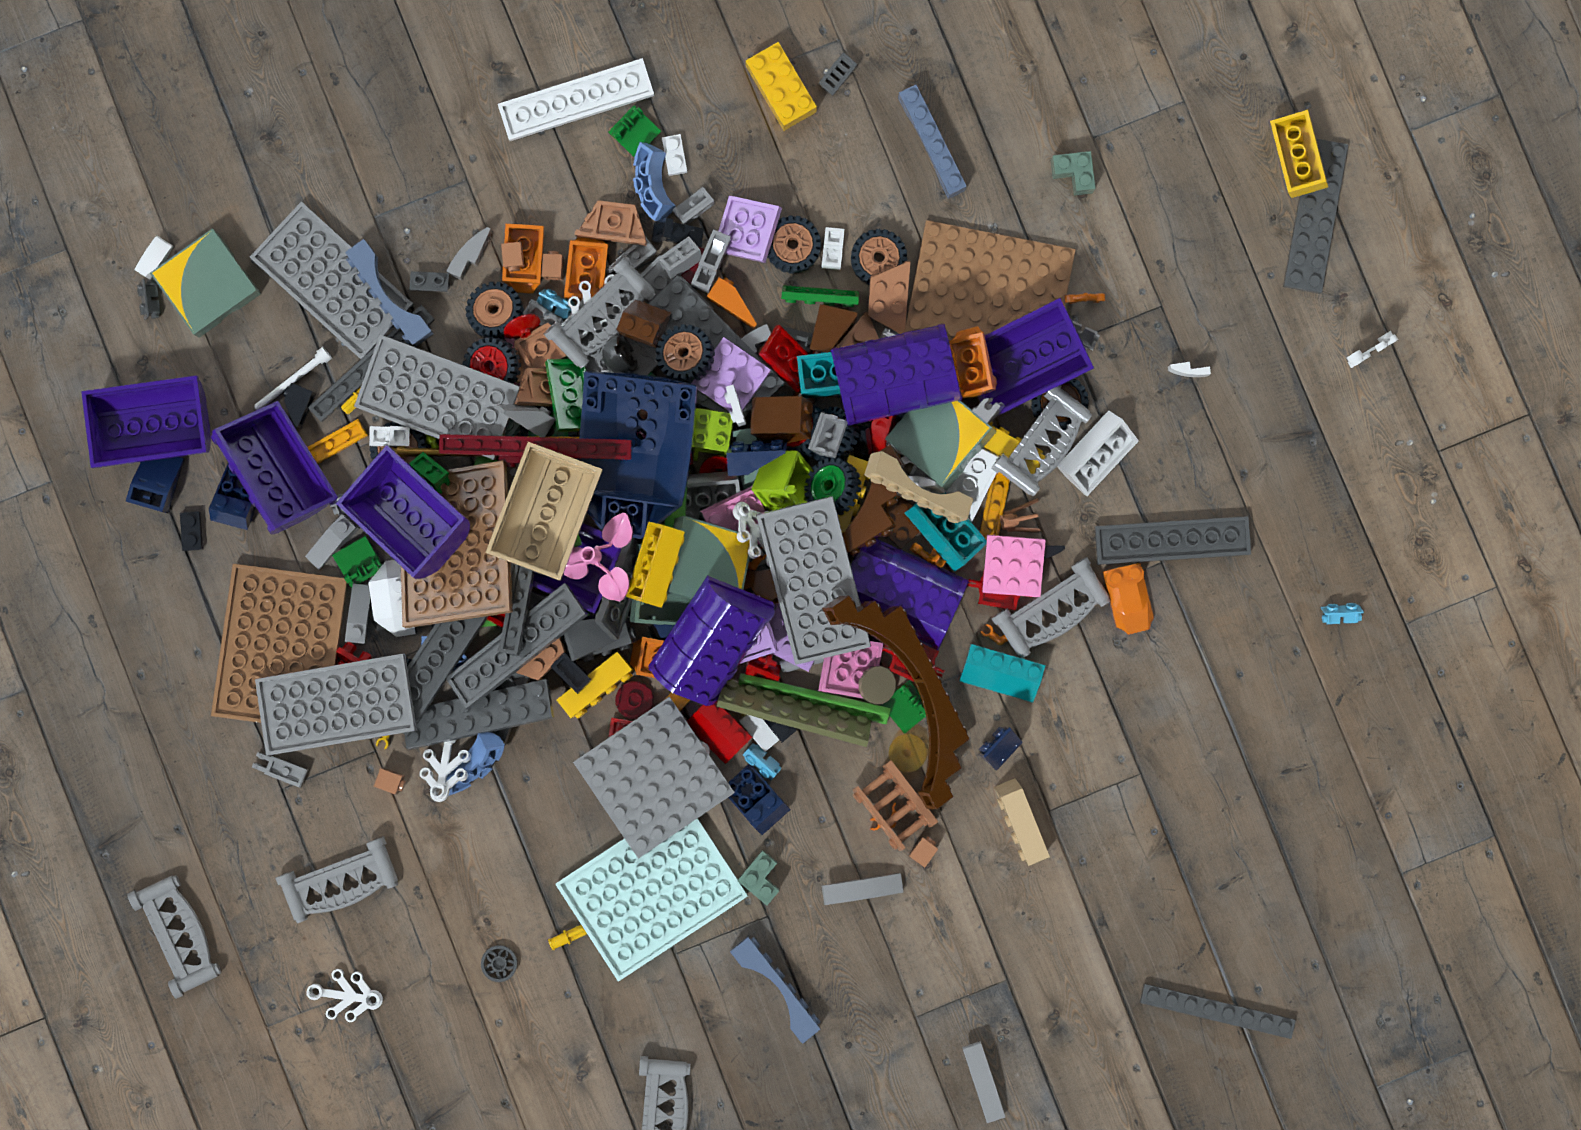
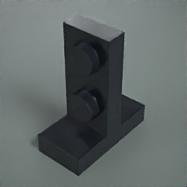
[651,218,704,247]
[551,653,592,694]

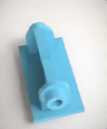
[537,289,576,320]
[1321,603,1364,625]
[743,743,782,780]

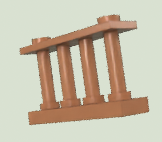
[852,760,938,851]

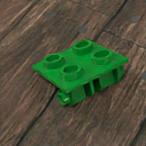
[608,105,662,158]
[332,536,382,588]
[880,680,926,734]

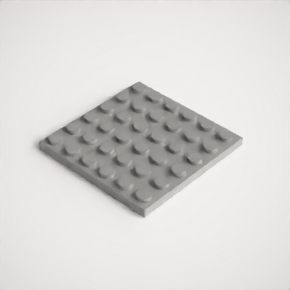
[573,697,734,859]

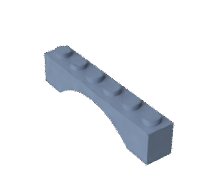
[898,85,967,199]
[345,239,434,347]
[730,935,821,1044]

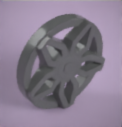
[481,945,517,982]

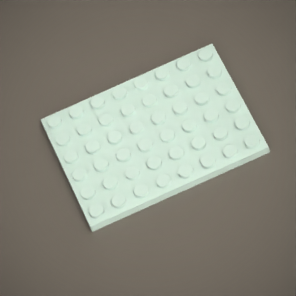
[555,818,748,982]

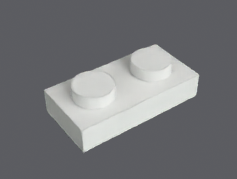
[662,134,687,176]
[724,385,746,426]

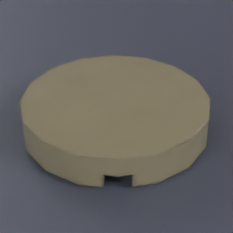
[859,666,896,704]

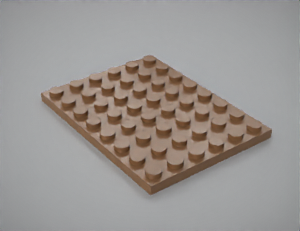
[905,220,1076,341]
[401,460,513,628]
[211,564,347,723]

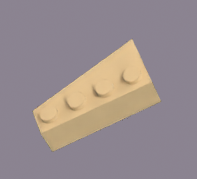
[994,778,1050,866]

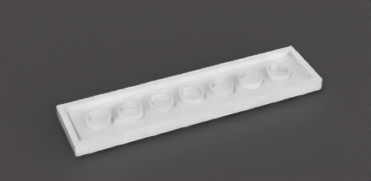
[498,58,654,141]

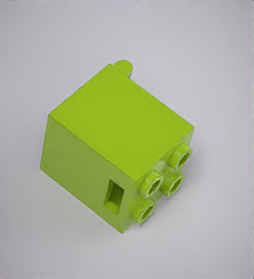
[692,408,734,461]
[751,450,814,511]

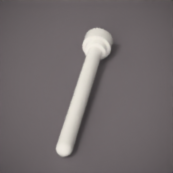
[254,347,332,410]

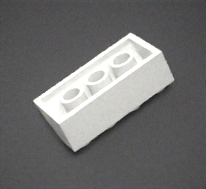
[1057,411,1139,496]

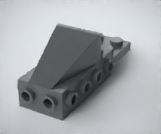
[551,609,636,669]

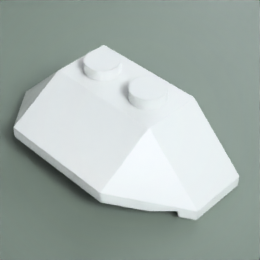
[369,560,416,637]

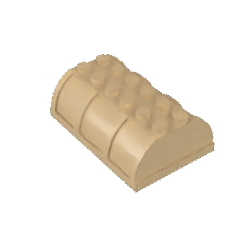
[485,442,603,581]

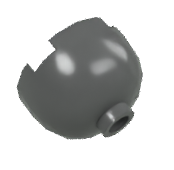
[601,335,638,373]

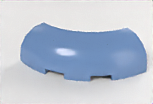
[633,142,676,221]
[446,732,504,796]

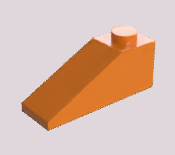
[707,277,757,330]

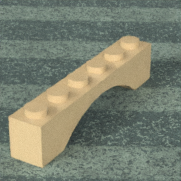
[864,451,973,523]

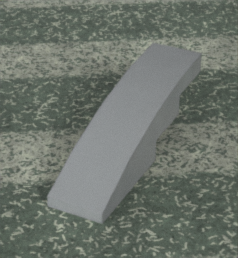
[822,873,903,905]
[962,1041,1005,1123]

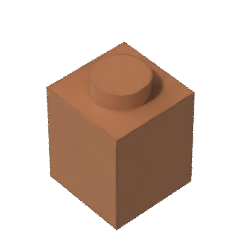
[501,242,525,272]
[542,251,564,281]
[373,768,406,794]
[909,836,938,868]

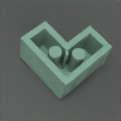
[1050,151,1095,195]
[737,849,780,905]

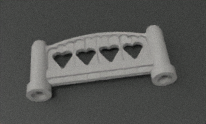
[543,254,656,368]
[991,385,1092,496]
[991,557,1110,658]
[275,836,398,923]
[127,875,221,999]
[639,1056,690,1130]

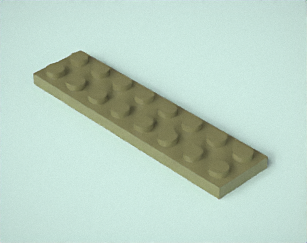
[717,680,872,747]

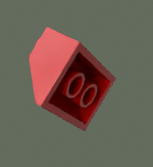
[686,701,752,764]

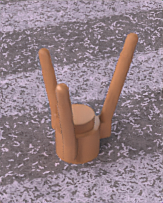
[1000,498,1040,532]

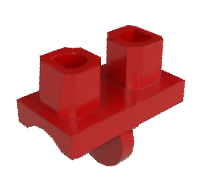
[336,642,372,665]
[745,654,781,681]

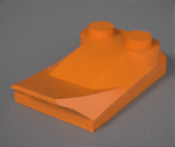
[502,223,545,294]
[564,237,608,301]
[949,326,997,398]
[1102,563,1154,635]
[630,637,665,678]

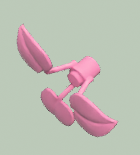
[564,513,633,602]

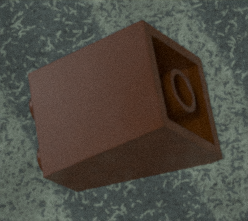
[616,299,672,348]
[809,304,858,355]
[751,396,813,443]

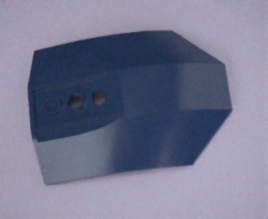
[576,371,697,539]

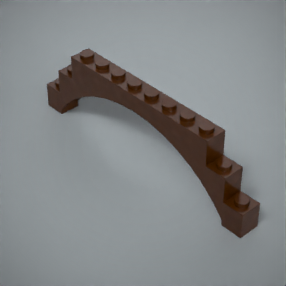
[743,445,906,606]
[822,595,969,809]

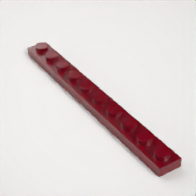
[439,434,632,460]

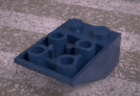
[727,439,788,476]
[125,457,184,514]
[209,463,256,530]
[978,726,1023,771]
[728,764,791,835]

